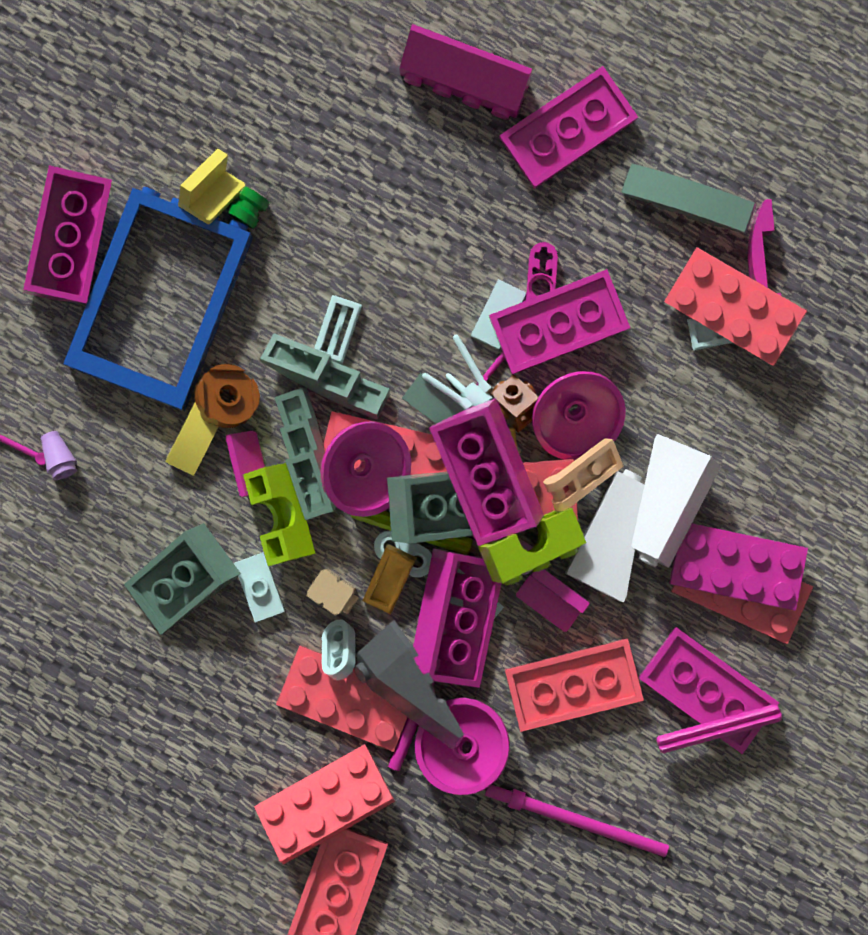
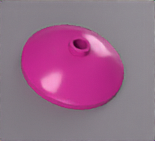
[532,371,626,461]
[321,421,411,517]
[415,698,510,795]

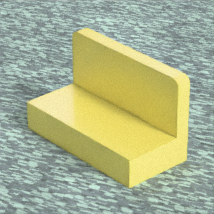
[178,149,245,224]

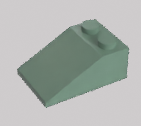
[387,472,473,544]
[124,523,241,635]

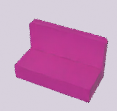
[516,569,590,632]

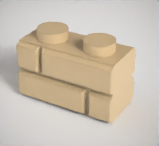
[307,569,359,615]

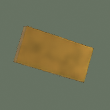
[362,544,417,615]

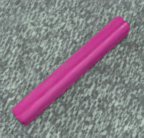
[657,704,782,753]

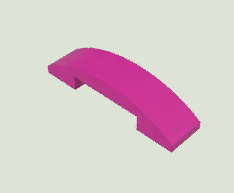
[747,199,782,296]

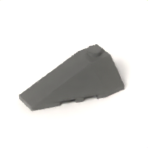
[354,621,464,750]

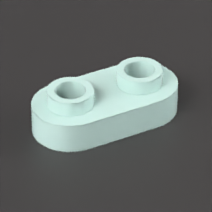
[374,531,432,577]
[322,620,355,680]

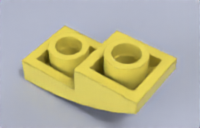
[165,401,218,476]

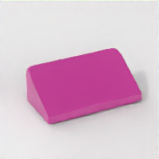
[225,431,265,497]

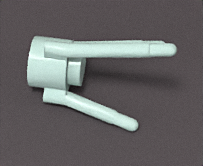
[422,335,494,410]

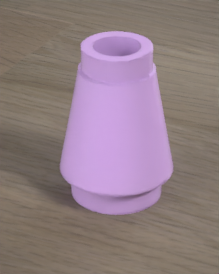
[40,431,77,480]

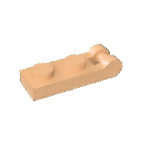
[544,438,624,512]

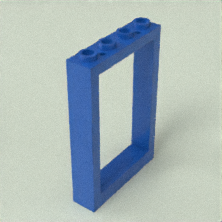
[63,187,253,411]

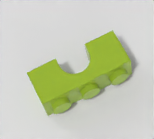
[243,463,316,566]
[478,508,586,586]

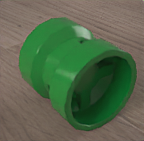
[227,186,270,230]

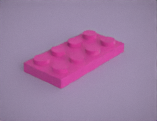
[499,66,638,189]
[489,269,630,375]
[669,524,808,611]
[638,627,779,754]

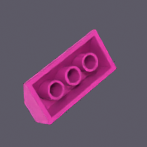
[399,24,532,120]
[23,165,112,304]
[429,398,544,546]
[413,548,502,688]

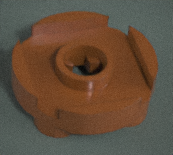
[195,364,260,428]

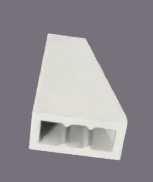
[631,434,721,568]
[565,469,645,603]

